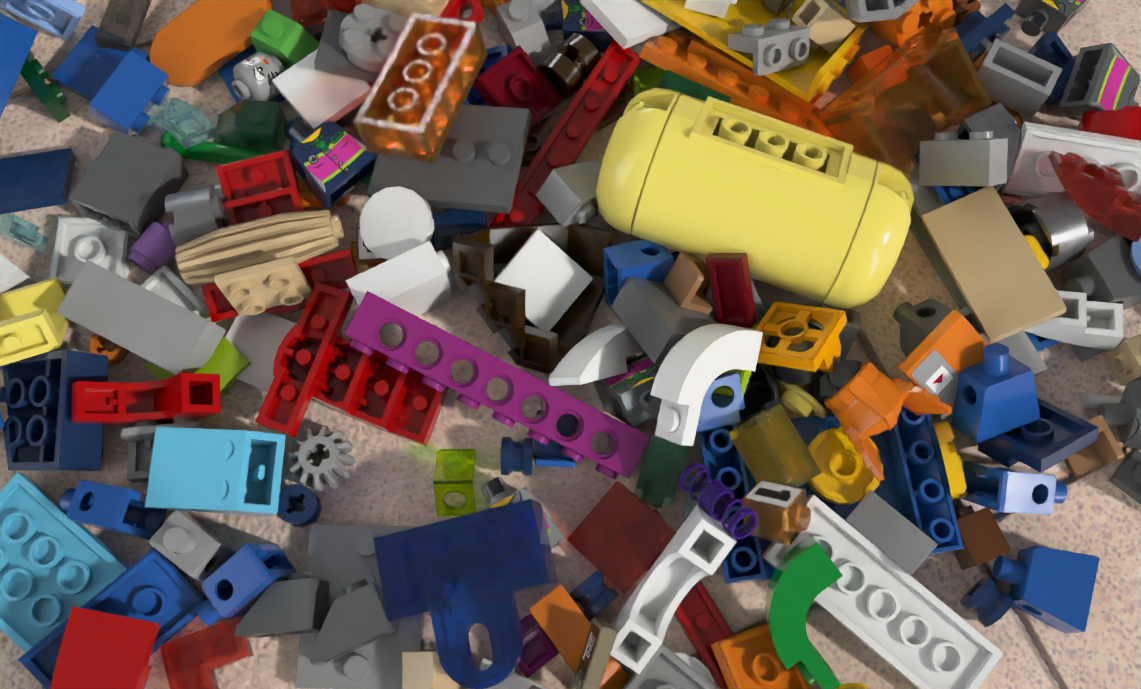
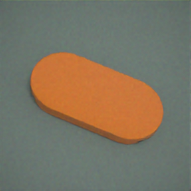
[150,0,272,87]

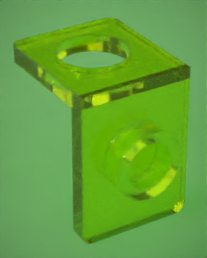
[433,449,476,517]

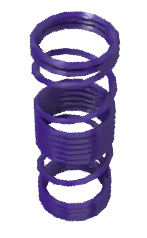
[679,463,758,540]

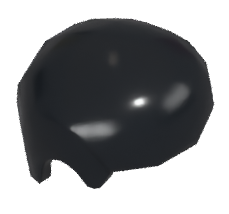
[729,363,781,423]

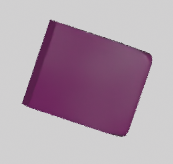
[499,614,559,678]

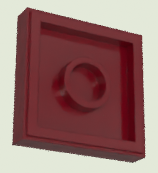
[472,45,564,129]

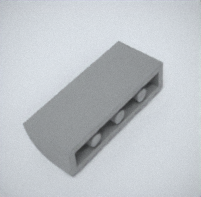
[56,260,226,375]

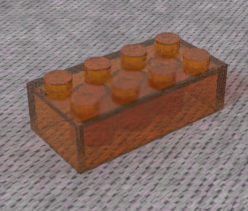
[354,13,487,164]

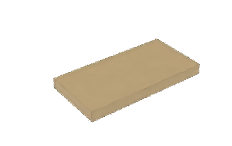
[921,186,1067,344]

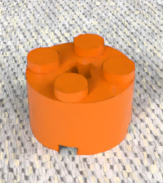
[870,0,956,56]

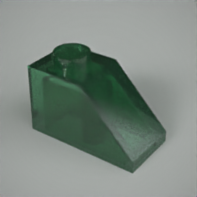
[213,99,288,153]
[633,435,691,508]

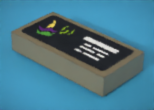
[571,618,617,689]

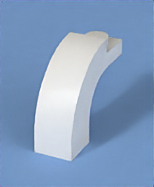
[650,323,763,446]

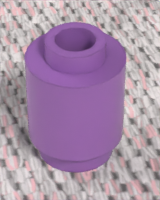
[128,220,176,275]

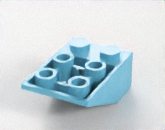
[144,427,286,517]

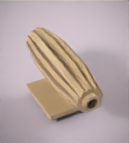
[175,210,344,315]

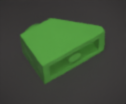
[249,9,319,70]

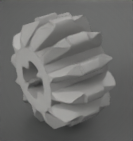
[288,425,356,492]

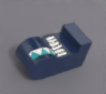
[430,209,488,252]

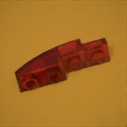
[1048,150,1141,242]

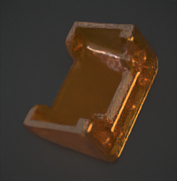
[817,27,992,179]

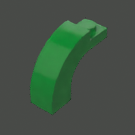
[765,534,843,689]

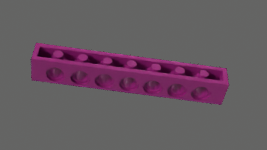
[345,291,650,480]

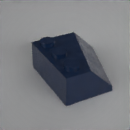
[0,350,108,471]

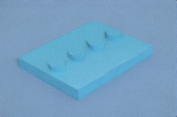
[0,472,130,653]

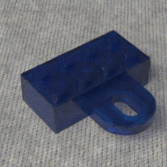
[373,499,558,689]

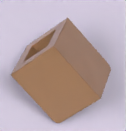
[664,251,713,314]
[1064,415,1124,477]

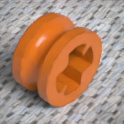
[89,333,129,365]

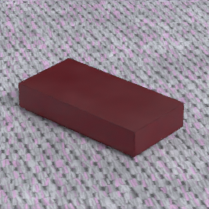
[706,253,757,328]

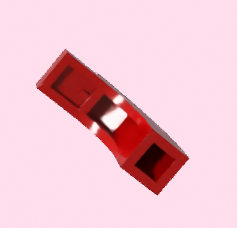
[72,372,221,426]

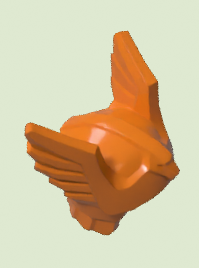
[824,360,952,481]

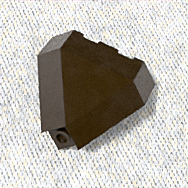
[453,221,613,374]

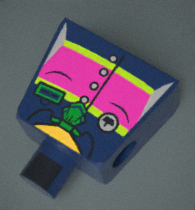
[541,0,614,53]
[288,120,377,210]

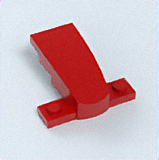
[201,149,358,322]
[255,282,453,447]
[50,606,161,689]

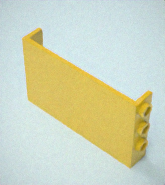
[640,0,870,103]

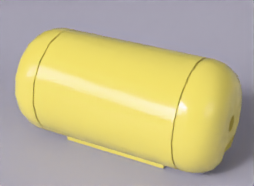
[596,88,914,309]

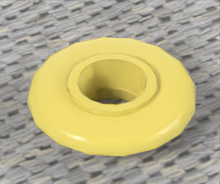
[777,379,826,418]

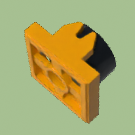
[755,302,847,385]

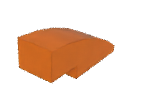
[529,584,629,689]

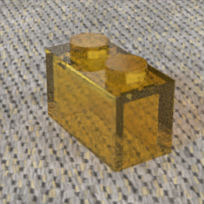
[728,404,822,488]

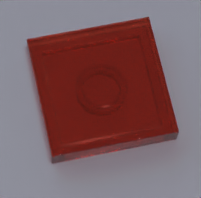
[567,480,677,594]

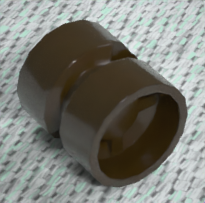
[538,33,601,100]

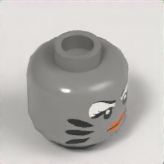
[232,52,286,105]

